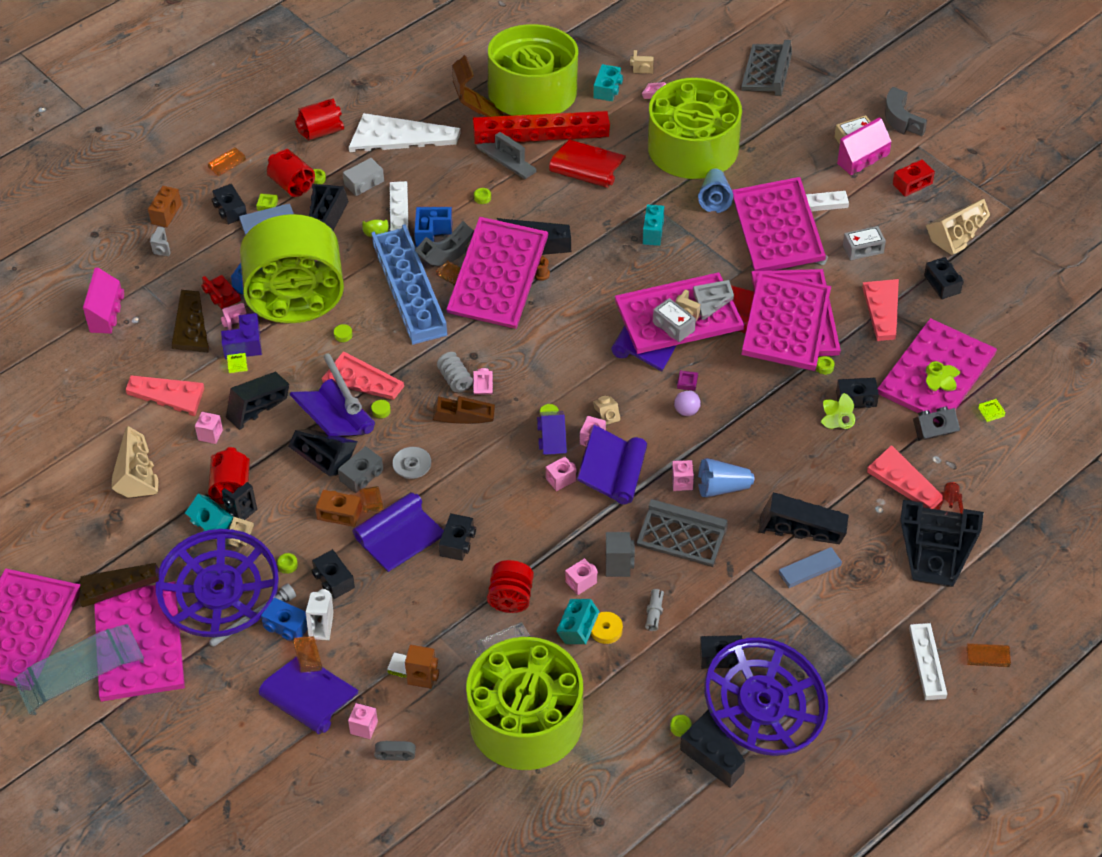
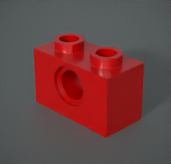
[892,159,935,197]

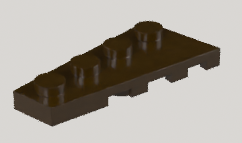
[172,289,209,353]
[79,563,159,607]

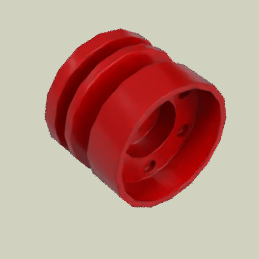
[487,560,534,613]

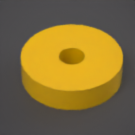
[591,612,623,644]

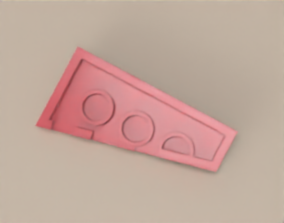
[862,279,899,341]
[322,351,404,400]
[126,375,204,416]
[867,445,943,509]

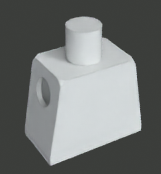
[306,589,333,640]

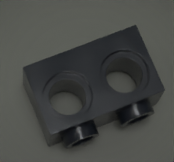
[924,257,964,299]

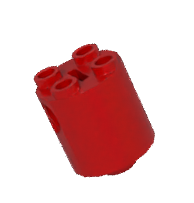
[295,98,344,141]
[267,149,315,197]
[208,447,250,504]

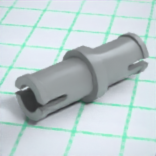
[645,589,664,631]

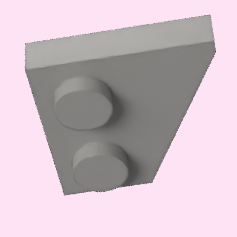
[693,280,734,320]

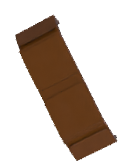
[452,55,512,117]

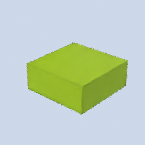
[256,194,278,211]

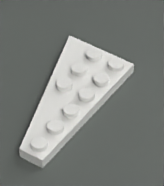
[349,113,461,152]

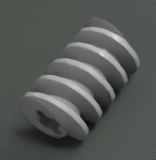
[437,352,474,393]

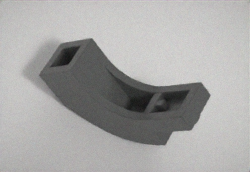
[885,87,927,136]
[415,221,474,266]

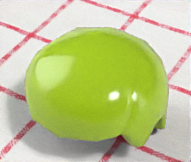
[362,220,389,238]

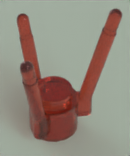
[936,482,964,513]

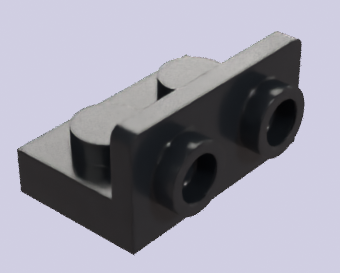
[222,482,258,520]

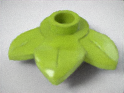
[926,361,960,391]
[821,393,855,429]

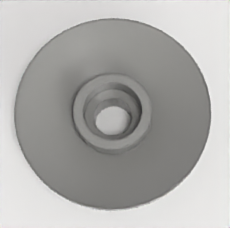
[393,447,431,479]

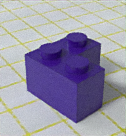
[221,313,262,359]
[537,411,567,454]

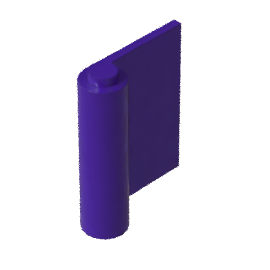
[611,325,676,372]
[289,379,375,436]
[577,424,647,504]
[352,492,444,572]
[259,653,359,734]

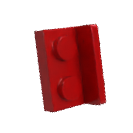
[201,275,241,310]

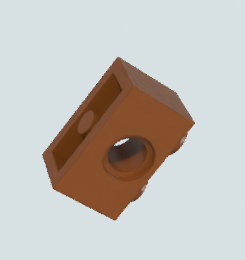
[148,186,182,228]
[316,490,362,527]
[405,645,439,689]

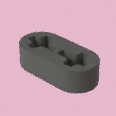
[374,741,416,761]

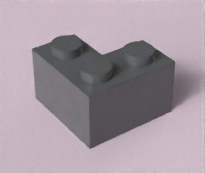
[606,532,635,577]

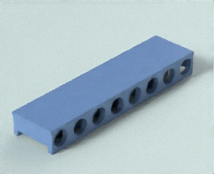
[371,224,448,345]

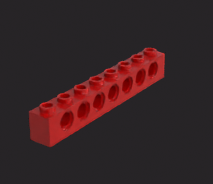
[473,111,610,144]

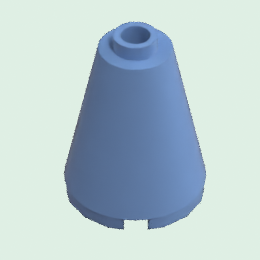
[698,169,733,213]
[698,458,754,497]

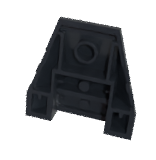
[900,500,984,587]

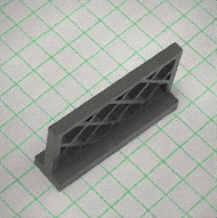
[741,40,792,96]
[637,499,727,567]

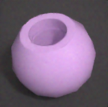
[674,391,701,417]

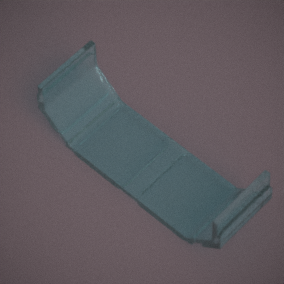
[13,624,145,716]

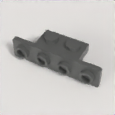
[477,132,536,179]

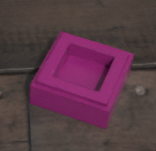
[677,370,698,391]

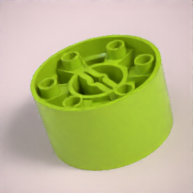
[488,24,578,116]
[648,78,742,179]
[240,214,344,323]
[466,637,583,770]

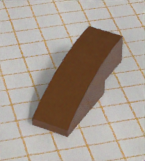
[433,396,495,424]

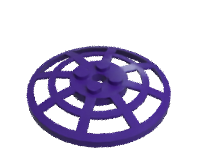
[155,529,279,637]
[704,637,828,756]

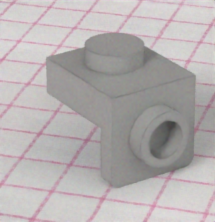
[150,227,171,256]

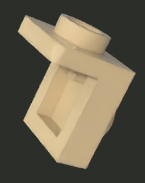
[630,50,653,74]
[675,290,701,321]
[593,396,620,425]
[226,517,254,547]

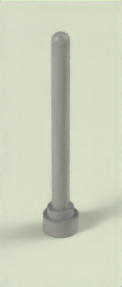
[324,353,362,415]
[209,583,296,646]

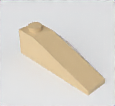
[926,199,990,255]
[111,426,158,498]

